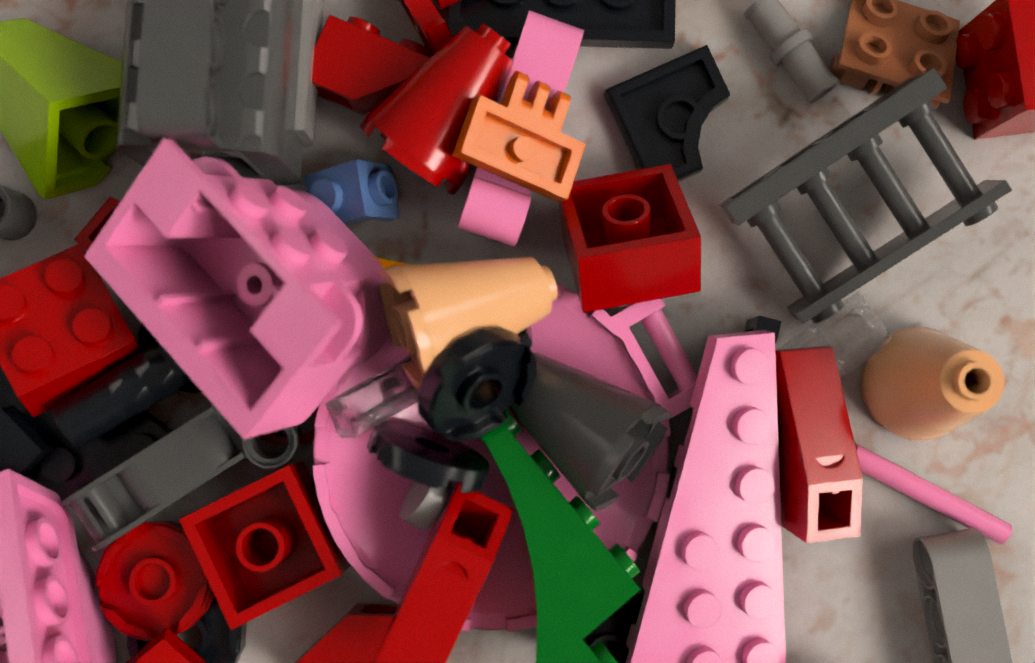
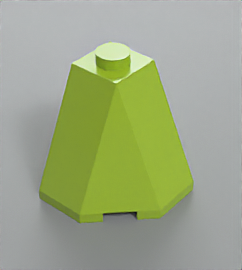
[0,18,122,200]

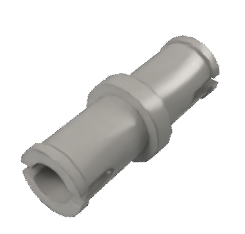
[744,0,840,104]

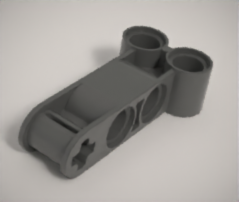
[61,402,302,552]

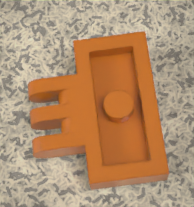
[452,70,586,202]

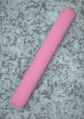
[855,444,1012,545]

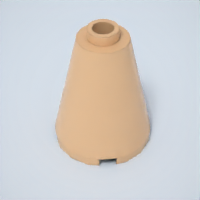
[379,257,558,390]
[860,327,1004,440]

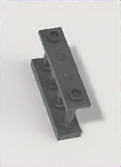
[719,67,1012,324]

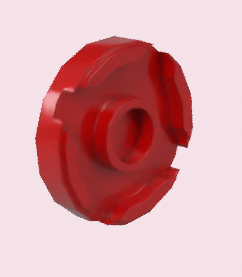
[95,520,214,641]

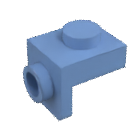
[304,159,400,227]

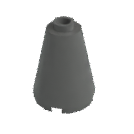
[509,352,671,511]

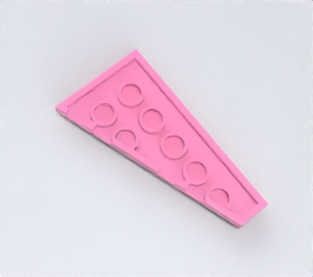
[626,330,786,663]

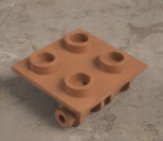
[829,0,960,109]

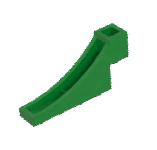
[479,410,641,663]

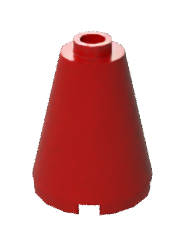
[359,23,514,195]

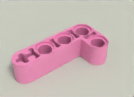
[457,10,584,247]

